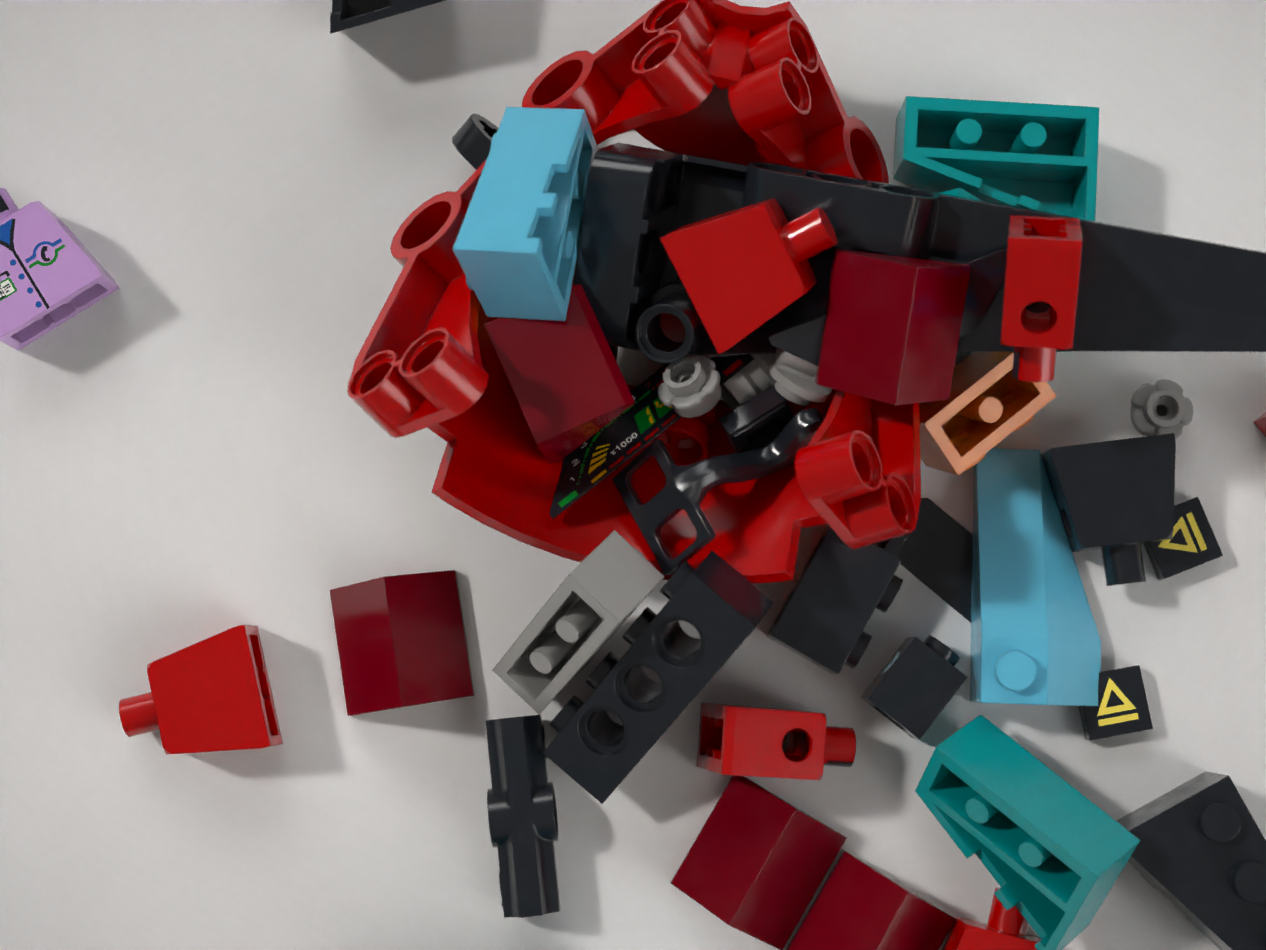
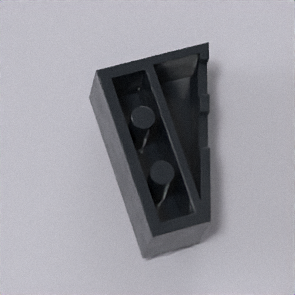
[1116,771,1266,950]

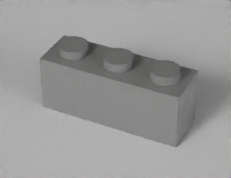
[492,530,664,715]

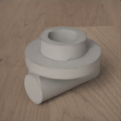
[769,348,832,405]

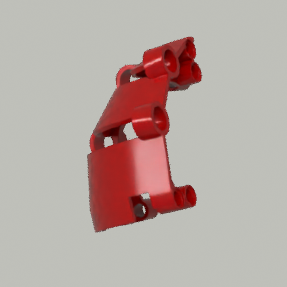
[347,0,921,583]

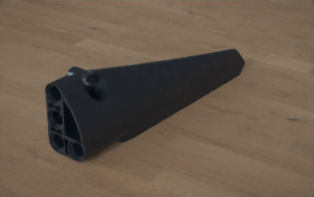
[573,142,1266,363]

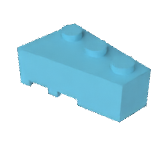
[453,107,597,321]

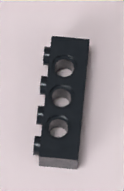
[543,550,774,804]

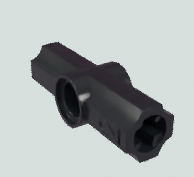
[486,714,560,918]

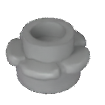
[658,356,721,418]
[1131,379,1193,439]

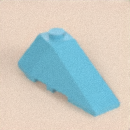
[970,448,1101,706]

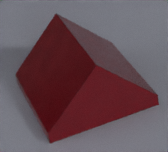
[815,249,971,405]
[484,284,635,464]
[330,570,475,716]
[671,775,847,950]
[785,850,956,950]

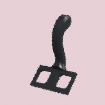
[612,408,824,575]

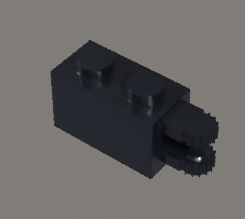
[766,526,910,674]

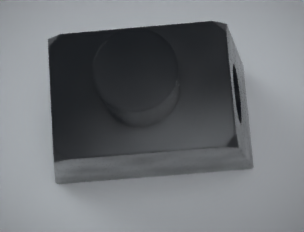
[1041,433,1176,586]

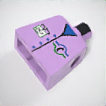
[0,188,119,351]

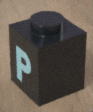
[861,635,968,739]

